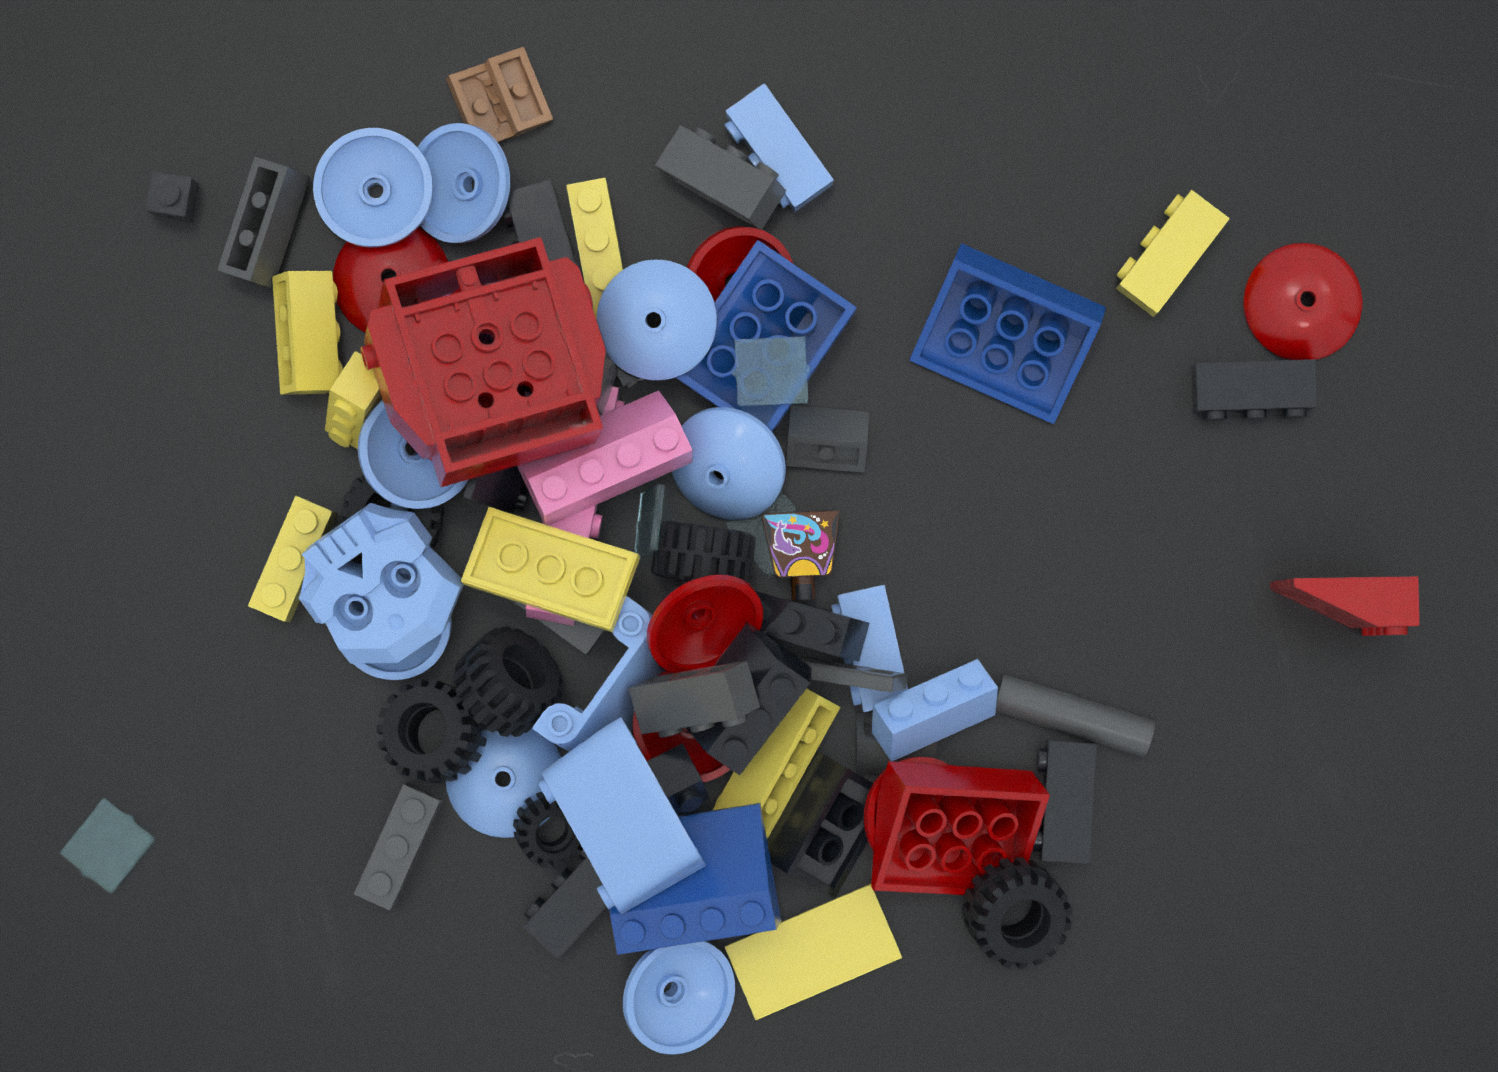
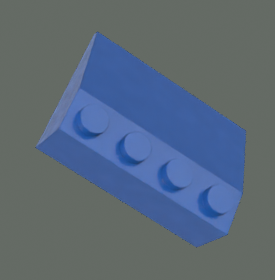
[675,240,857,433]
[909,243,1106,424]
[610,803,781,955]

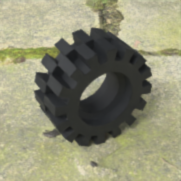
[513,791,582,869]

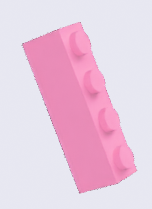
[517,390,693,526]

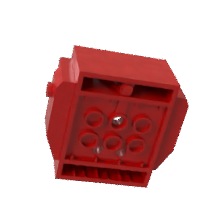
[360,237,606,487]

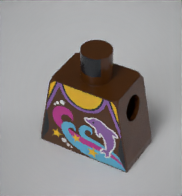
[761,510,839,600]

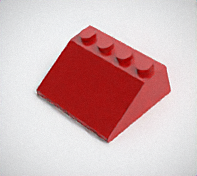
[1270,576,1419,636]
[871,761,1050,895]

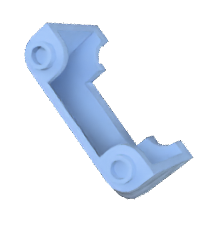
[532,596,665,752]
[538,717,706,914]

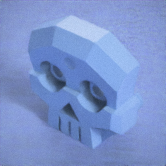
[299,503,464,664]

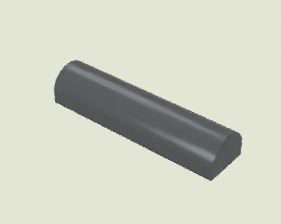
[996,673,1156,758]

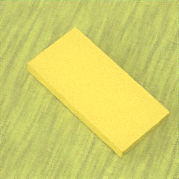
[461,507,640,632]
[724,883,902,1020]

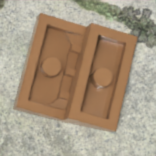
[446,47,553,144]

